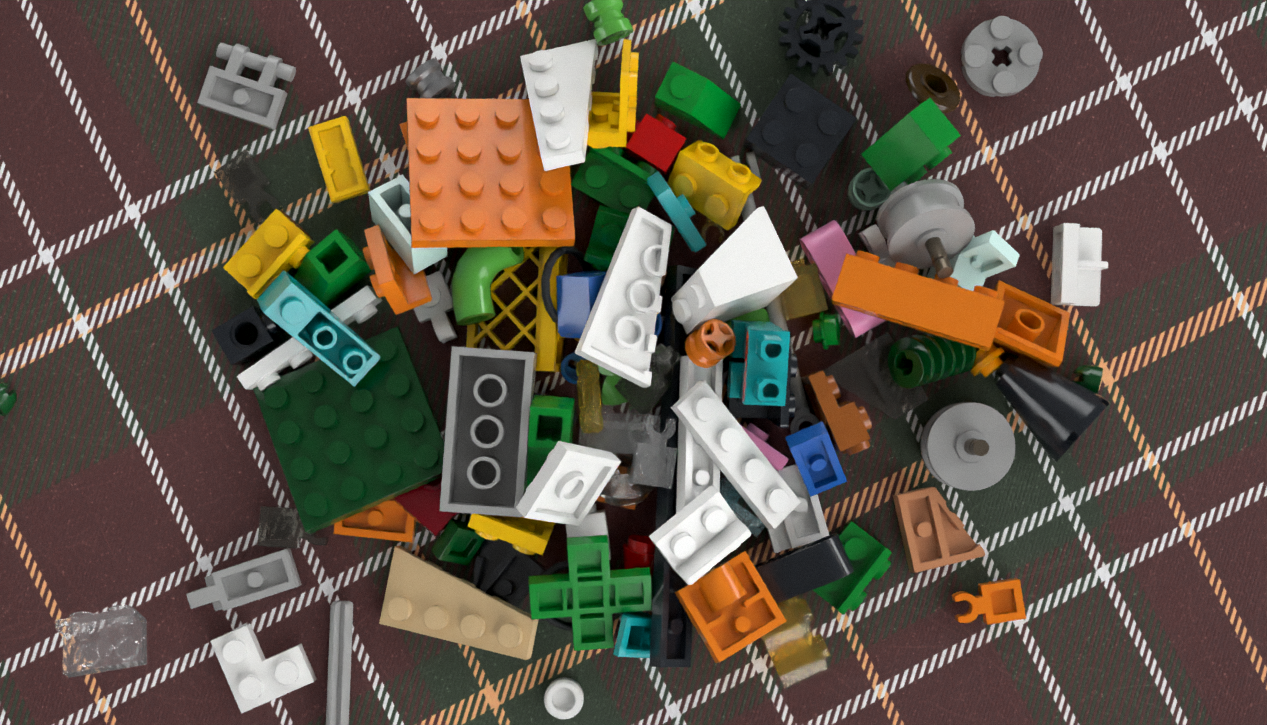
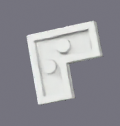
[210,623,317,714]

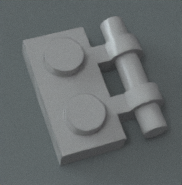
[197,42,296,130]

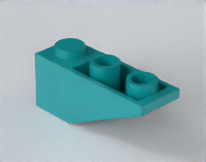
[257,270,381,387]

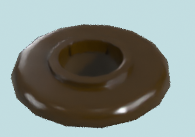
[905,63,960,113]

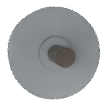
[877,179,975,278]
[920,402,1016,491]

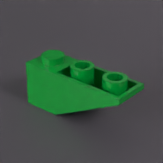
[527,395,575,487]

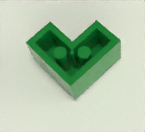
[861,98,961,191]

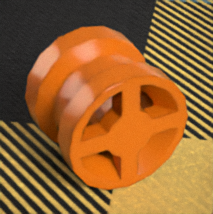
[685,319,736,368]

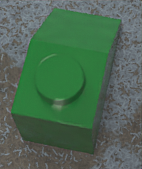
[654,62,741,140]

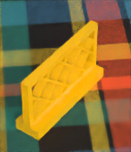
[466,247,568,372]

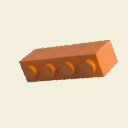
[831,250,1005,351]

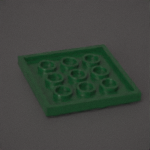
[253,326,445,534]

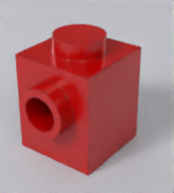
[625,113,687,177]

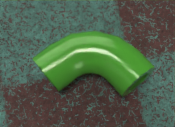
[451,247,524,325]

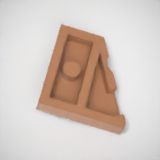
[893,487,985,573]

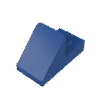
[785,421,847,497]

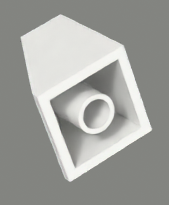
[671,206,798,334]

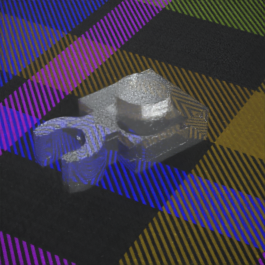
[629,415,678,489]

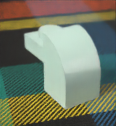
[927,230,1020,291]

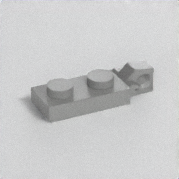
[186,547,302,611]

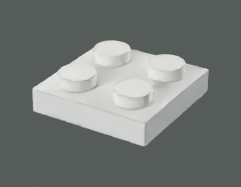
[516,441,621,526]

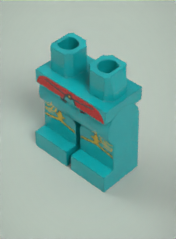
[727,320,790,406]

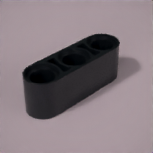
[754,533,854,604]

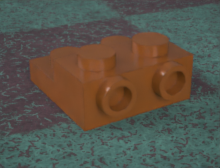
[801,370,872,455]

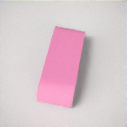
[799,220,886,338]

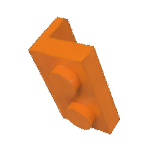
[363,224,432,315]

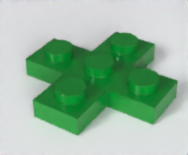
[529,535,652,651]

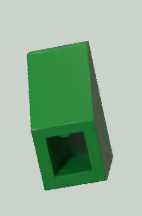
[294,229,372,307]

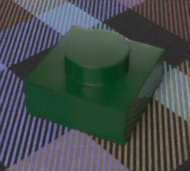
[432,519,485,566]

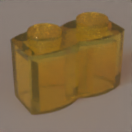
[761,597,830,688]

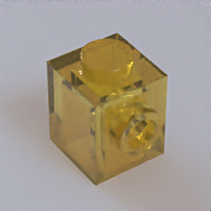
[779,259,828,321]

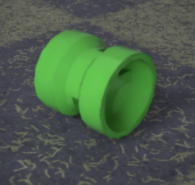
[583,0,633,46]

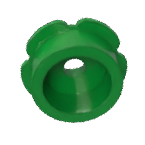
[812,311,840,350]

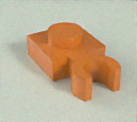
[952,578,1026,625]

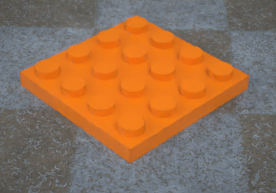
[406,98,575,248]

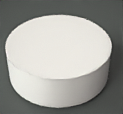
[544,677,584,719]

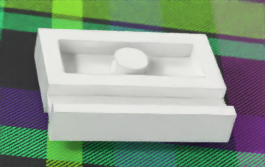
[767,464,829,553]

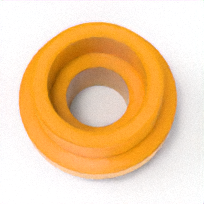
[970,343,1005,378]

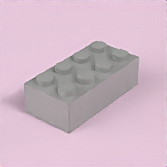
[439,346,537,517]

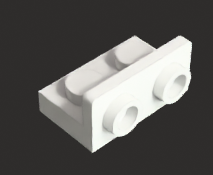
[649,485,751,585]

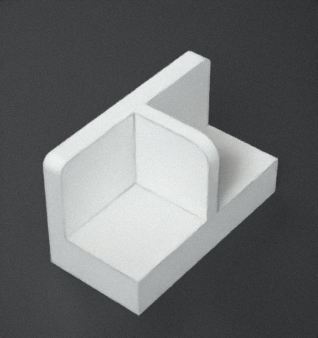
[1051,223,1108,306]

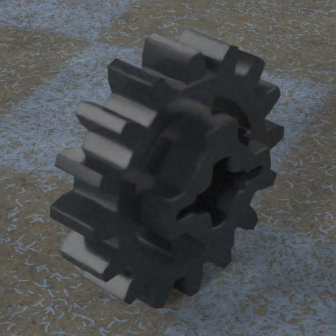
[778,0,864,77]

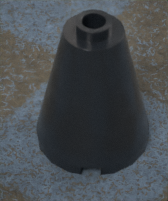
[995,355,1110,462]

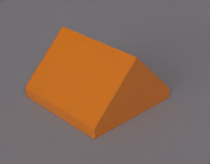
[992,280,1070,368]

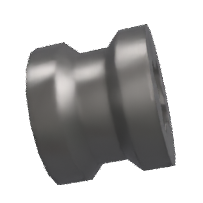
[405,58,456,98]

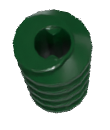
[888,332,976,389]

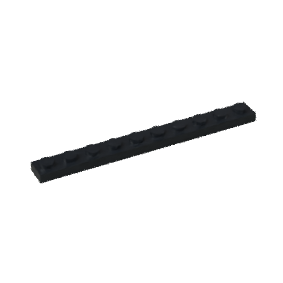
[650,265,698,668]

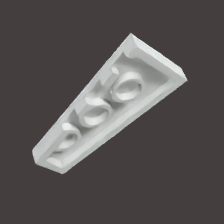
[520,39,598,171]
[575,207,672,388]

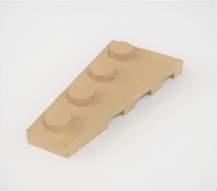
[379,546,539,660]

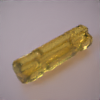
[576,360,603,434]

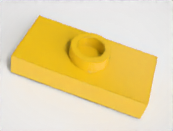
[308,116,371,203]

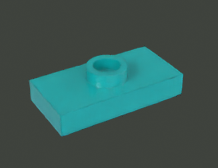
[647,171,706,253]

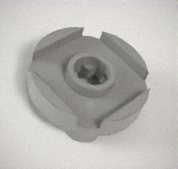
[961,16,1043,97]

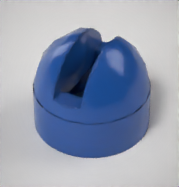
[561,351,593,384]

